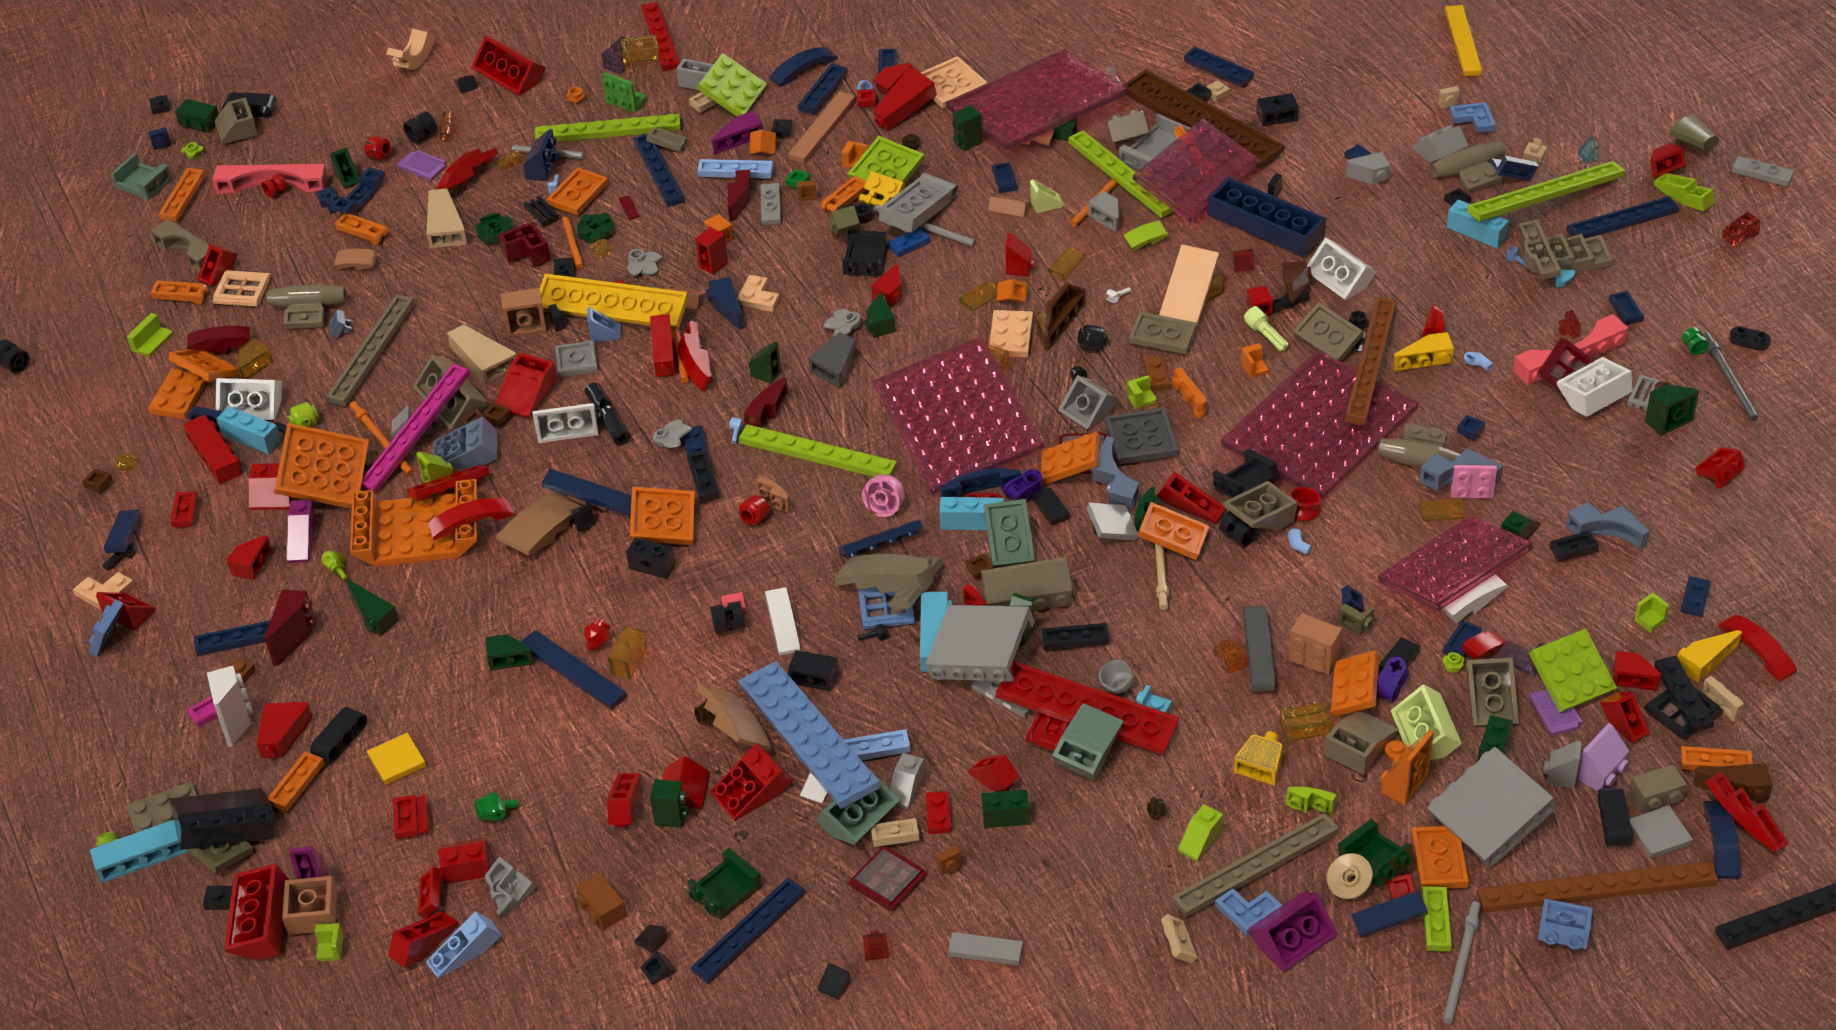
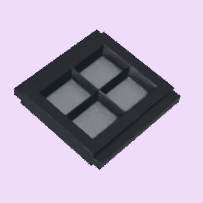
[1644,688,1723,740]

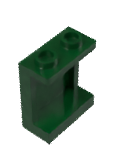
[1338,819,1414,886]
[687,848,762,920]

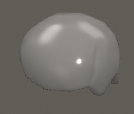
[1098,660,1134,695]

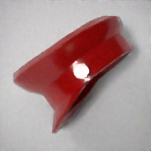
[1421,304,1445,338]
[1288,487,1321,522]

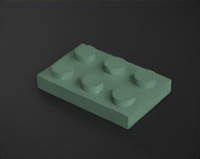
[983,499,1035,567]

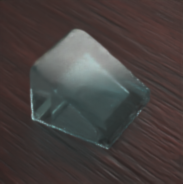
[1578,136,1600,164]

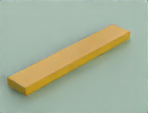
[1445,5,1482,77]

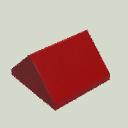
[96,592,156,631]
[662,755,709,809]

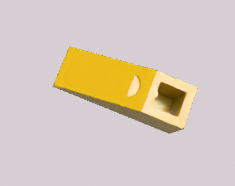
[1393,332,1454,371]

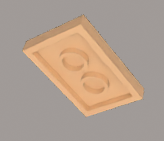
[989,310,1033,357]

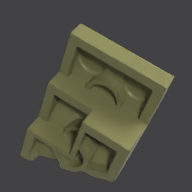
[1669,115,1719,151]

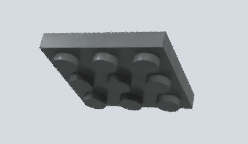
[1105,408,1179,465]

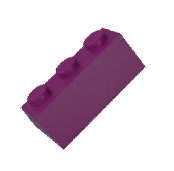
[1248,892,1338,971]

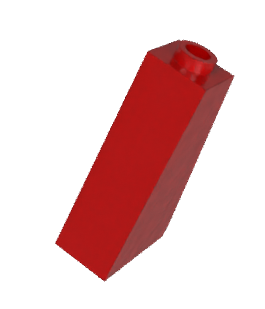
[873,66,937,131]

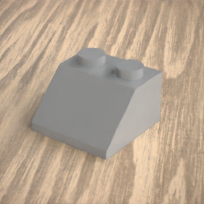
[1058,375,1118,430]

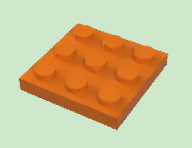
[629,487,695,545]

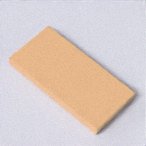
[1159,245,1220,326]

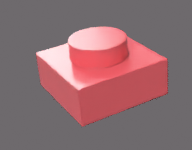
[721,592,747,617]

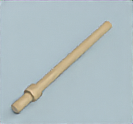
[1155,543,1169,610]

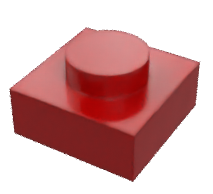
[857,89,876,107]

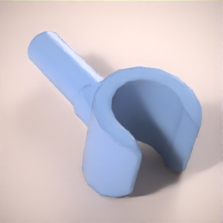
[547,174,559,194]
[729,417,743,444]

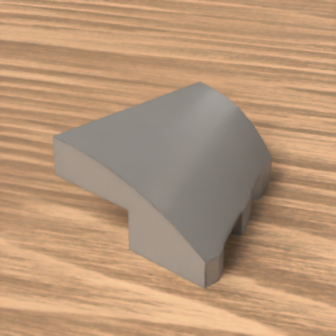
[485,857,536,917]

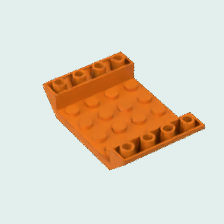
[350,479,477,567]

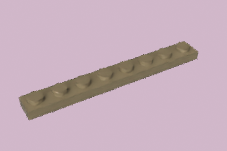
[326,294,415,406]
[1172,813,1339,917]

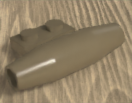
[1431,141,1505,194]
[267,284,347,329]
[1378,423,1460,467]

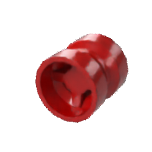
[261,173,287,198]

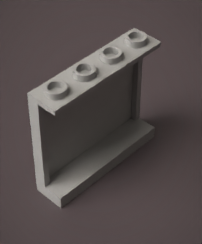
[1119,114,1219,190]
[925,605,1035,682]
[1427,747,1557,870]

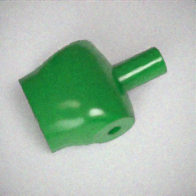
[474,792,519,821]

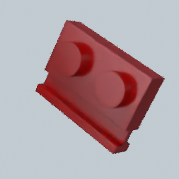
[1026,712,1070,751]
[393,793,429,839]

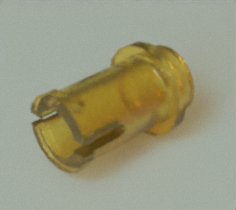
[497,150,521,170]

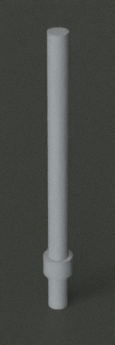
[874,204,976,247]
[1443,901,1481,1024]

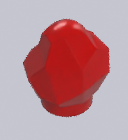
[584,618,611,651]

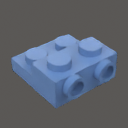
[1537,899,1593,949]

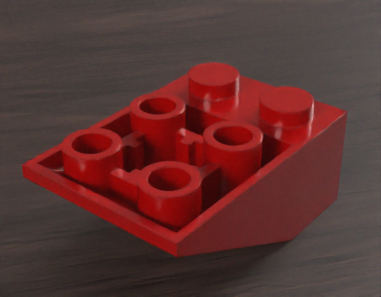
[495,353,558,418]
[709,743,793,821]

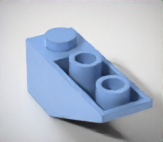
[426,911,502,978]

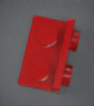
[1695,447,1745,489]

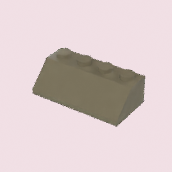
[413,354,488,431]
[981,557,1072,611]

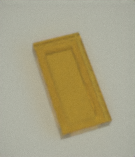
[1048,247,1085,280]
[959,280,998,312]
[1419,499,1465,522]

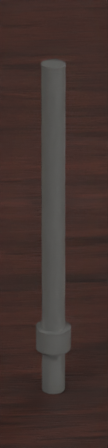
[1702,332,1759,421]

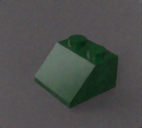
[1645,384,1699,436]

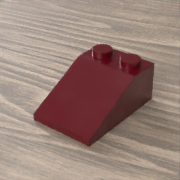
[264,589,317,666]

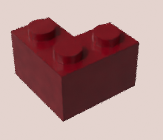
[498,222,551,267]

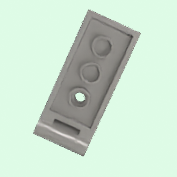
[879,173,959,233]

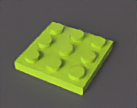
[697,53,767,116]
[848,136,925,183]
[1529,628,1617,713]

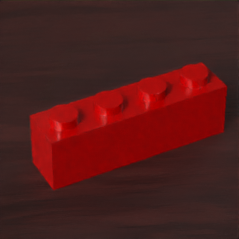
[183,415,242,485]

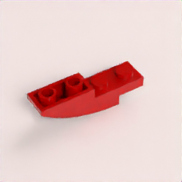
[436,147,498,192]
[678,321,713,391]

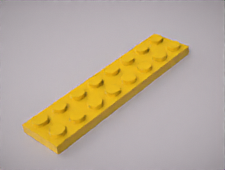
[540,274,689,330]

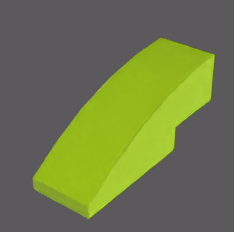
[1654,173,1715,211]

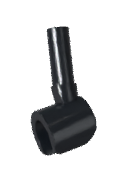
[857,624,889,641]

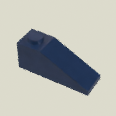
[706,277,743,330]

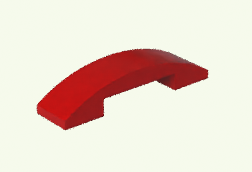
[427,498,514,540]
[1718,615,1797,682]

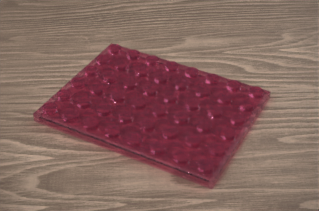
[946,49,1128,150]
[872,336,1045,495]
[1221,351,1418,500]

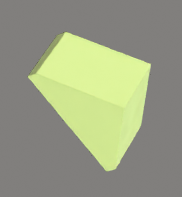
[1030,179,1064,213]

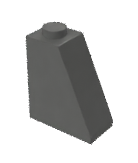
[808,332,856,389]

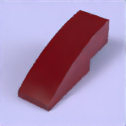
[728,170,752,221]
[187,326,250,354]
[743,377,788,428]

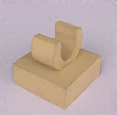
[1523,138,1547,163]

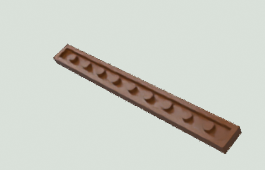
[1345,297,1396,425]
[1477,861,1718,913]

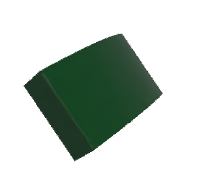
[1135,487,1159,531]

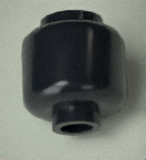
[1077,325,1108,352]

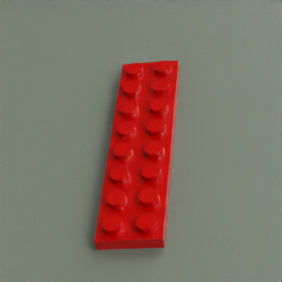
[995,661,1179,755]

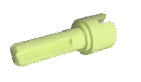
[1244,306,1289,352]

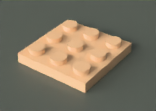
[920,56,988,108]

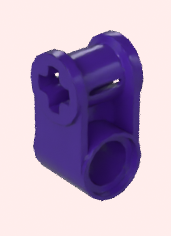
[1003,469,1043,502]
[1377,657,1409,702]

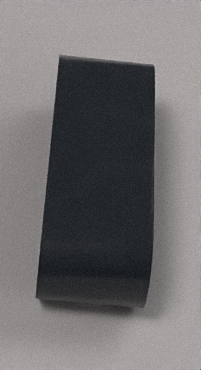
[222,92,277,118]
[310,706,367,763]
[1598,788,1632,847]

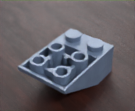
[433,416,497,470]

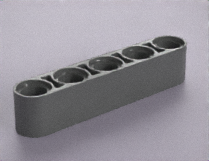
[1243,606,1275,692]

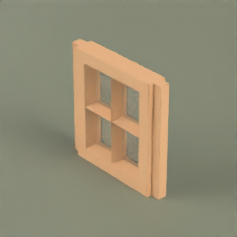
[212,270,271,307]

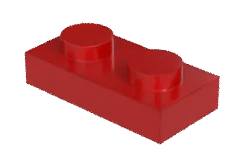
[170,491,198,527]
[926,791,951,834]
[417,866,442,918]

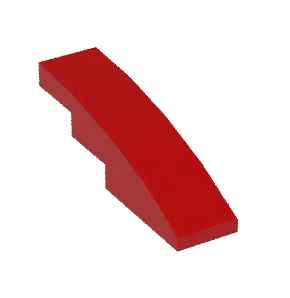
[1705,771,1789,852]

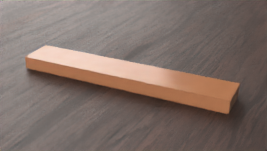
[788,91,856,164]

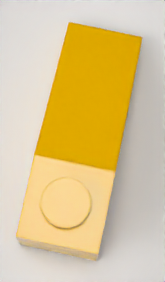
[1677,630,1742,683]

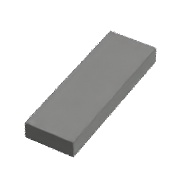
[948,932,1023,966]

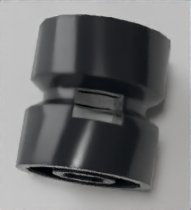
[403,111,437,143]
[0,339,30,373]
[1219,511,1259,548]
[710,601,745,634]

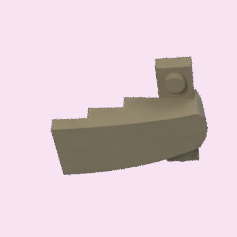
[1518,219,1613,280]
[834,554,943,610]

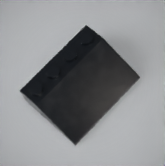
[170,788,275,850]

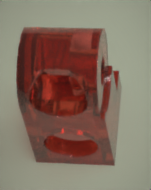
[1721,212,1760,246]

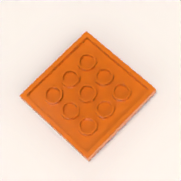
[274,423,369,509]

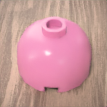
[862,474,905,517]

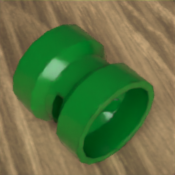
[1681,327,1709,355]

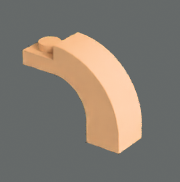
[387,28,435,70]

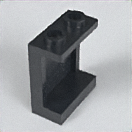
[842,230,887,276]
[1212,449,1280,498]

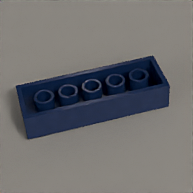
[1207,177,1326,257]

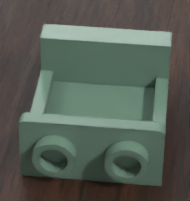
[111,154,172,200]

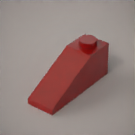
[1156,471,1225,524]
[607,773,641,827]
[388,911,459,967]

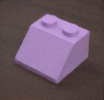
[1578,723,1630,791]

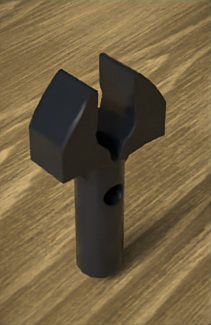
[103,542,136,570]

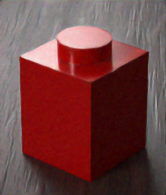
[1246,285,1273,316]

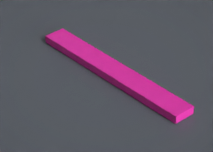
[361,363,471,494]

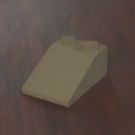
[1223,481,1298,530]
[1465,657,1519,727]

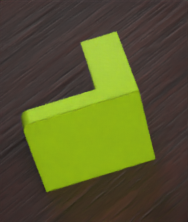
[1127,375,1157,409]
[1634,593,1669,633]
[315,923,344,961]

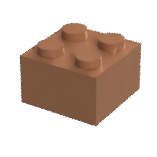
[501,288,547,338]
[1288,613,1342,675]
[282,876,337,935]

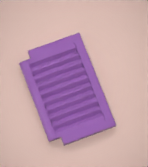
[397,150,447,181]
[1529,689,1583,736]

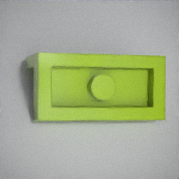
[127,313,173,357]

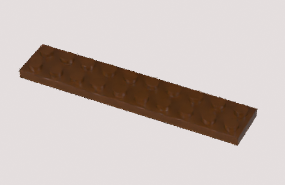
[1121,69,1285,169]

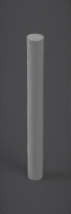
[512,145,584,159]

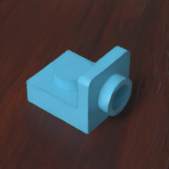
[1136,685,1172,713]

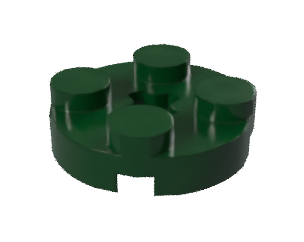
[475,213,514,246]
[577,213,615,244]

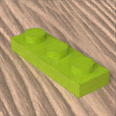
[1422,887,1452,951]

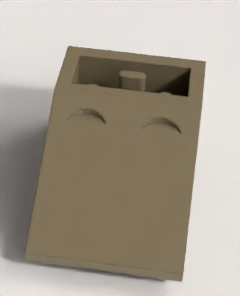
[1324,710,1399,775]

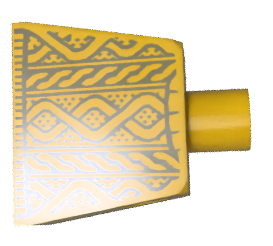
[1234,731,1283,786]

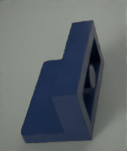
[1491,156,1539,181]

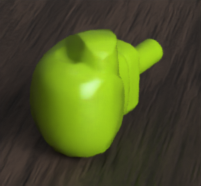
[322,550,348,580]

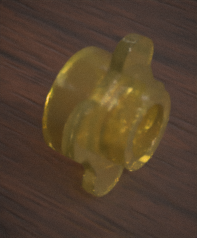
[590,239,612,257]
[114,452,136,472]

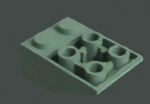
[1052,703,1124,781]

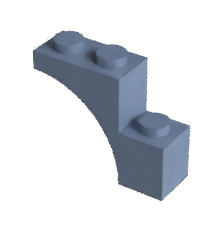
[1090,436,1140,510]
[1420,448,1503,491]
[1566,502,1650,549]

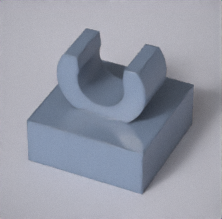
[330,310,352,338]

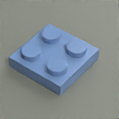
[88,599,123,657]

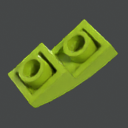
[1124,221,1169,251]
[1286,787,1337,815]

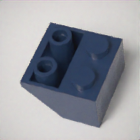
[523,129,559,181]

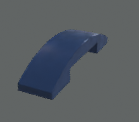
[769,47,838,87]
[330,167,385,214]
[940,468,1022,497]
[1703,801,1741,879]

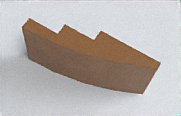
[496,492,581,555]
[696,683,772,751]

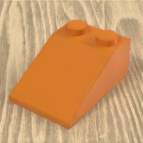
[1380,730,1434,805]

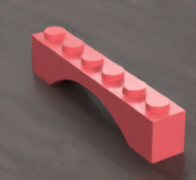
[212,164,328,194]
[1513,314,1628,385]

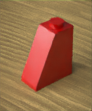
[650,314,676,377]
[256,702,313,759]

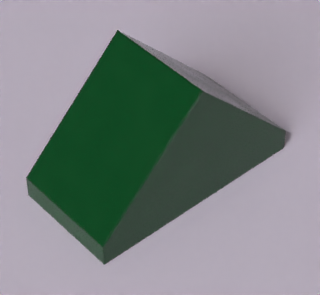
[329,147,360,188]

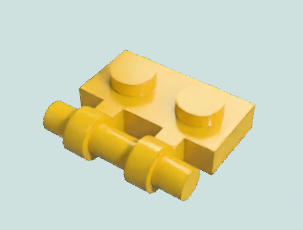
[859,171,905,206]

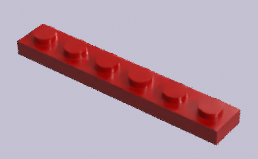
[641,2,679,71]

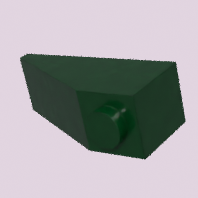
[346,580,399,636]

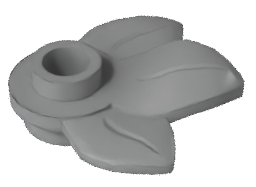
[627,249,662,276]
[823,309,861,336]
[652,420,692,448]

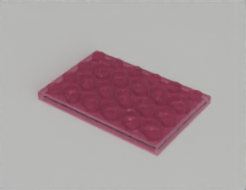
[1132,119,1260,223]
[1378,516,1533,611]

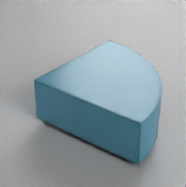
[1555,269,1575,287]

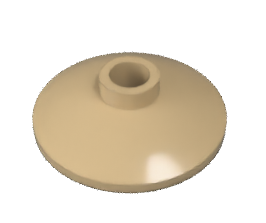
[1327,853,1373,899]

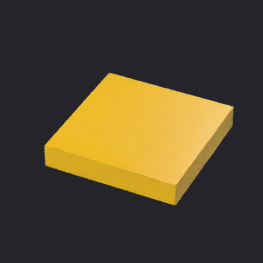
[367,732,426,785]

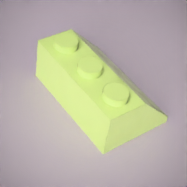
[1390,684,1462,760]

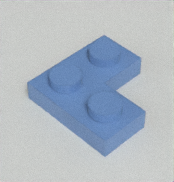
[1449,102,1496,133]
[1215,889,1282,936]

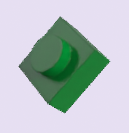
[785,169,811,189]

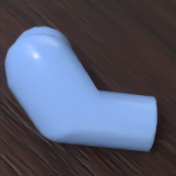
[1464,352,1494,372]
[1287,528,1312,555]

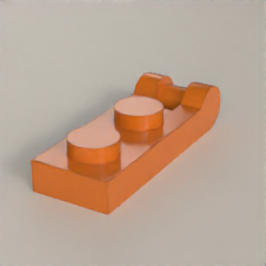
[821,176,867,214]
[334,213,389,245]
[150,280,209,305]
[1172,367,1206,418]

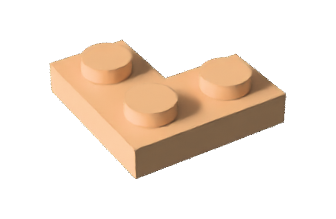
[737,275,780,312]
[73,572,135,610]

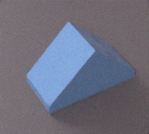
[587,307,621,342]

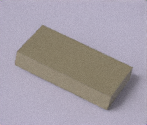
[646,127,687,152]

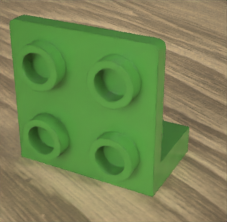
[602,72,648,113]

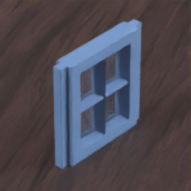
[858,587,915,629]

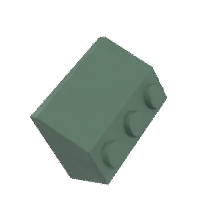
[816,773,900,845]

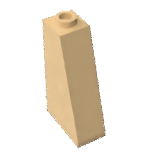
[426,189,467,248]
[447,325,517,385]

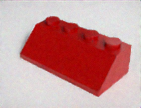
[471,36,546,96]
[224,863,289,960]

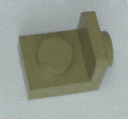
[1338,604,1375,635]

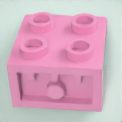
[1450,465,1497,498]

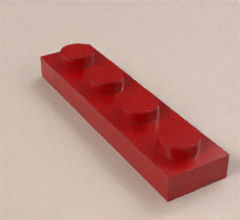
[406,465,490,501]

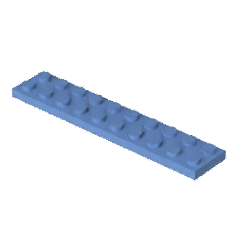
[738,661,881,809]

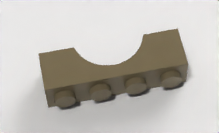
[150,219,209,273]

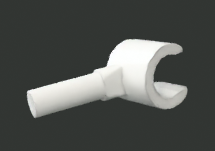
[1106,287,1131,304]

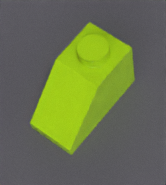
[416,452,454,483]
[1178,804,1223,862]

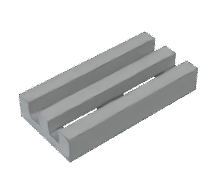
[1627,375,1660,411]

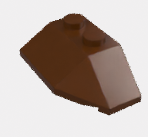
[1035,283,1086,351]

